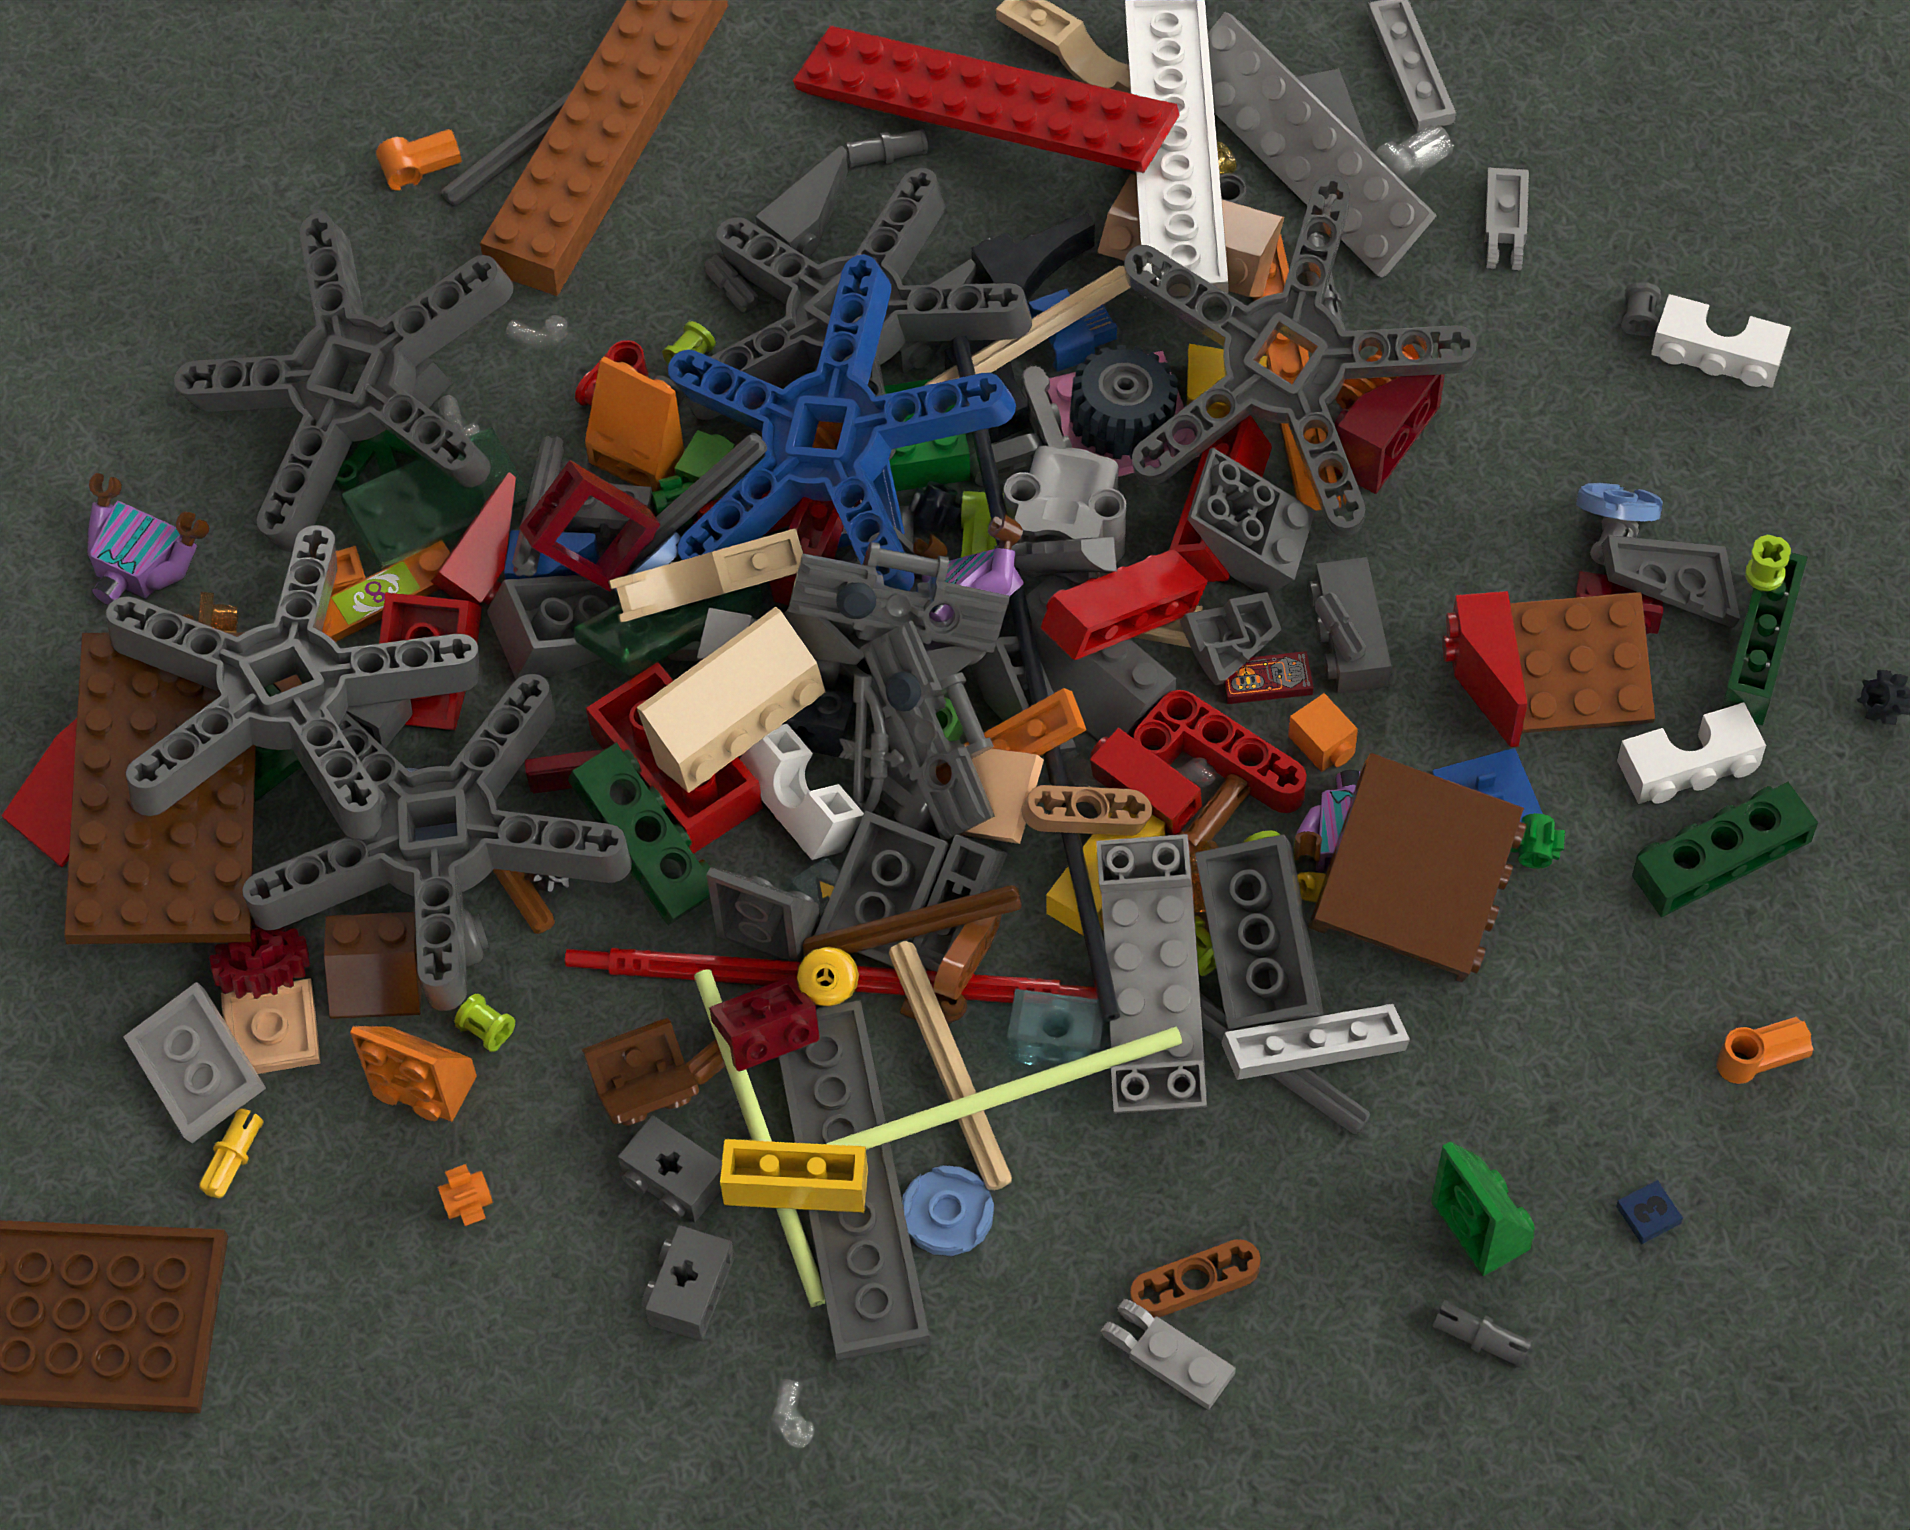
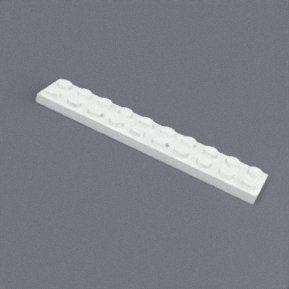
[1125,0,1228,298]

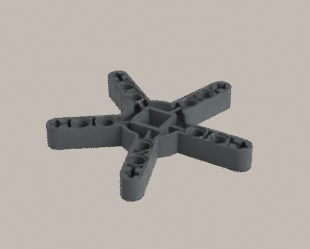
[685,168,1032,460]
[1125,175,1477,537]
[174,213,513,551]
[106,525,479,840]
[242,674,632,1011]

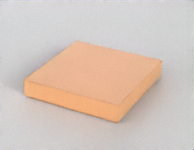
[959,745,1044,844]
[221,978,321,1074]

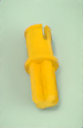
[199,1109,263,1199]

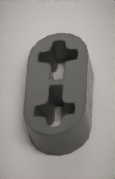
[970,433,1045,486]

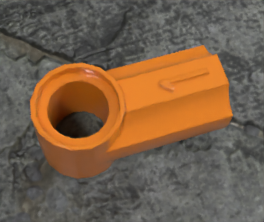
[376,129,462,191]
[1716,1017,1814,1084]

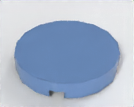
[1576,483,1663,522]
[614,532,681,592]
[902,1165,994,1256]

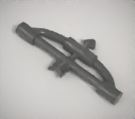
[839,674,904,829]

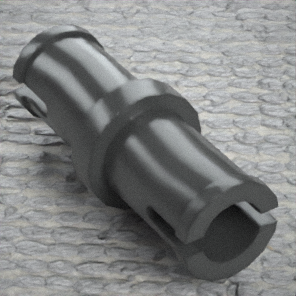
[844,129,928,168]
[1432,1300,1533,1368]

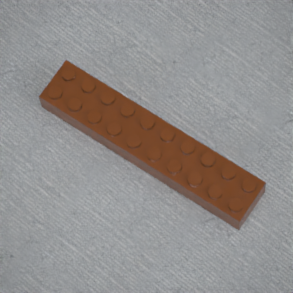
[480,0,728,296]

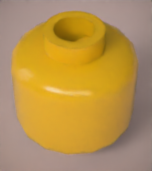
[797,947,859,1007]

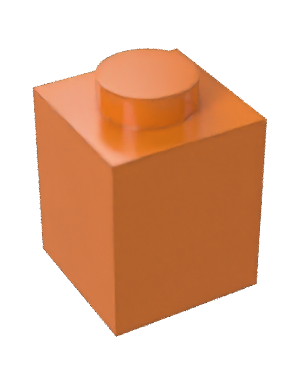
[1288,693,1358,772]

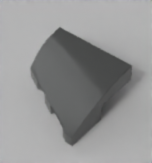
[994,537,1117,574]
[1180,592,1282,685]

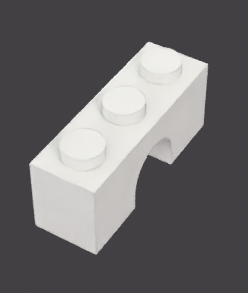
[1651,294,1791,388]
[1617,702,1766,804]
[740,724,864,860]

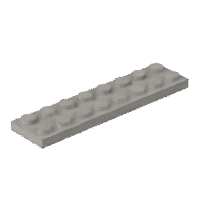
[1208,12,1437,277]

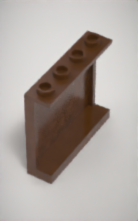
[1308,753,1526,982]

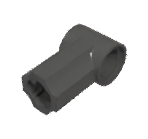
[864,761,934,834]

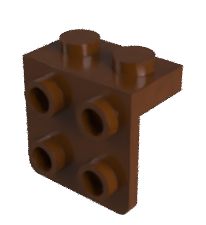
[582,1017,700,1125]

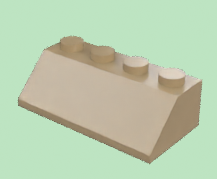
[637,607,825,793]

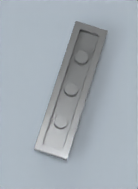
[1368,0,1456,132]
[1221,1004,1410,1080]

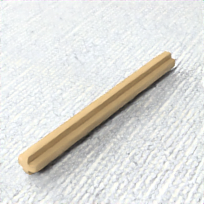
[924,266,1130,386]
[889,941,1012,1191]

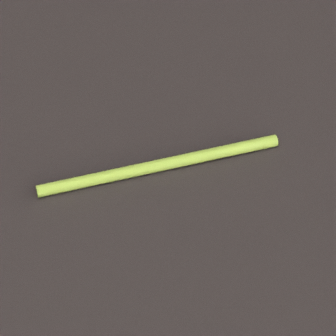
[694,969,826,1308]
[826,1027,1182,1150]

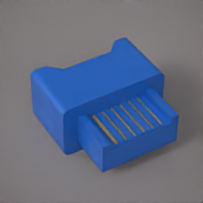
[1028,289,1117,372]

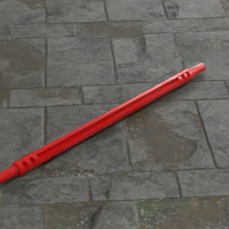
[565,948,1099,1007]

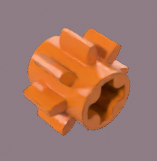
[438,1164,493,1226]

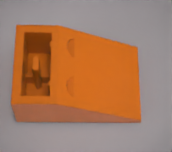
[585,356,684,492]
[350,1026,477,1122]

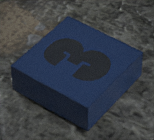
[1616,1180,1683,1245]

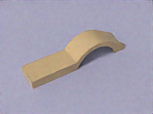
[996,0,1131,93]
[608,528,803,623]

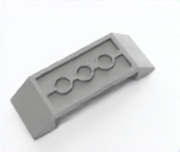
[1096,834,1207,1114]

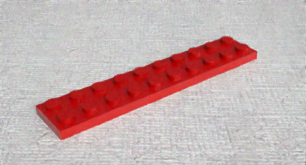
[793,26,1180,173]

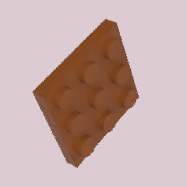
[1510,592,1655,733]

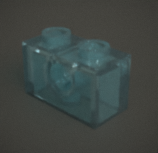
[1007,989,1105,1065]

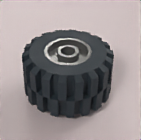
[1069,345,1178,460]

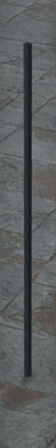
[951,336,1120,1021]

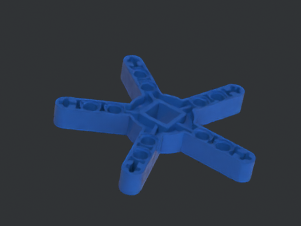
[668,254,1016,591]

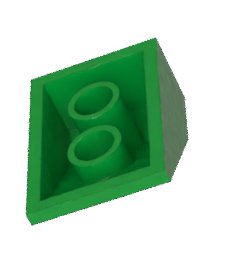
[884,378,971,491]
[1431,1141,1535,1276]

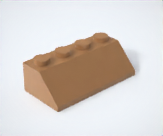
[1097,174,1284,297]

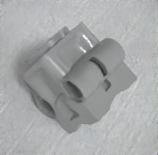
[1004,446,1126,585]

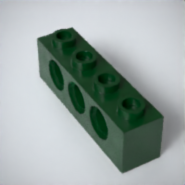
[1721,552,1808,726]
[568,742,710,926]
[1632,782,1818,918]

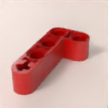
[1134,690,1307,813]

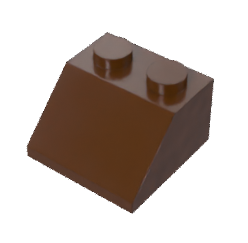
[324,912,422,1019]

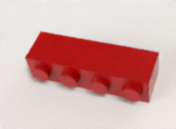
[1169,415,1273,582]
[1040,549,1208,661]

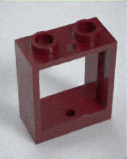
[519,460,661,592]

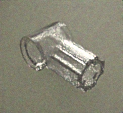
[1374,125,1453,187]

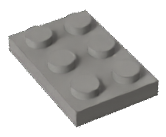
[123,982,266,1143]

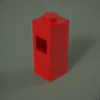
[1090,727,1202,835]

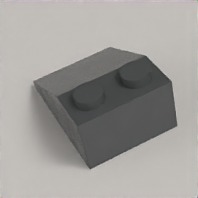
[487,575,647,680]
[815,810,951,967]
[706,867,820,962]

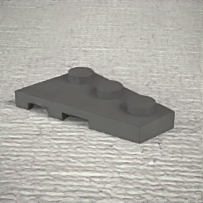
[1601,535,1740,628]

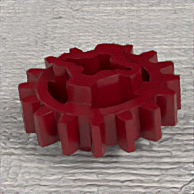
[209,927,311,999]

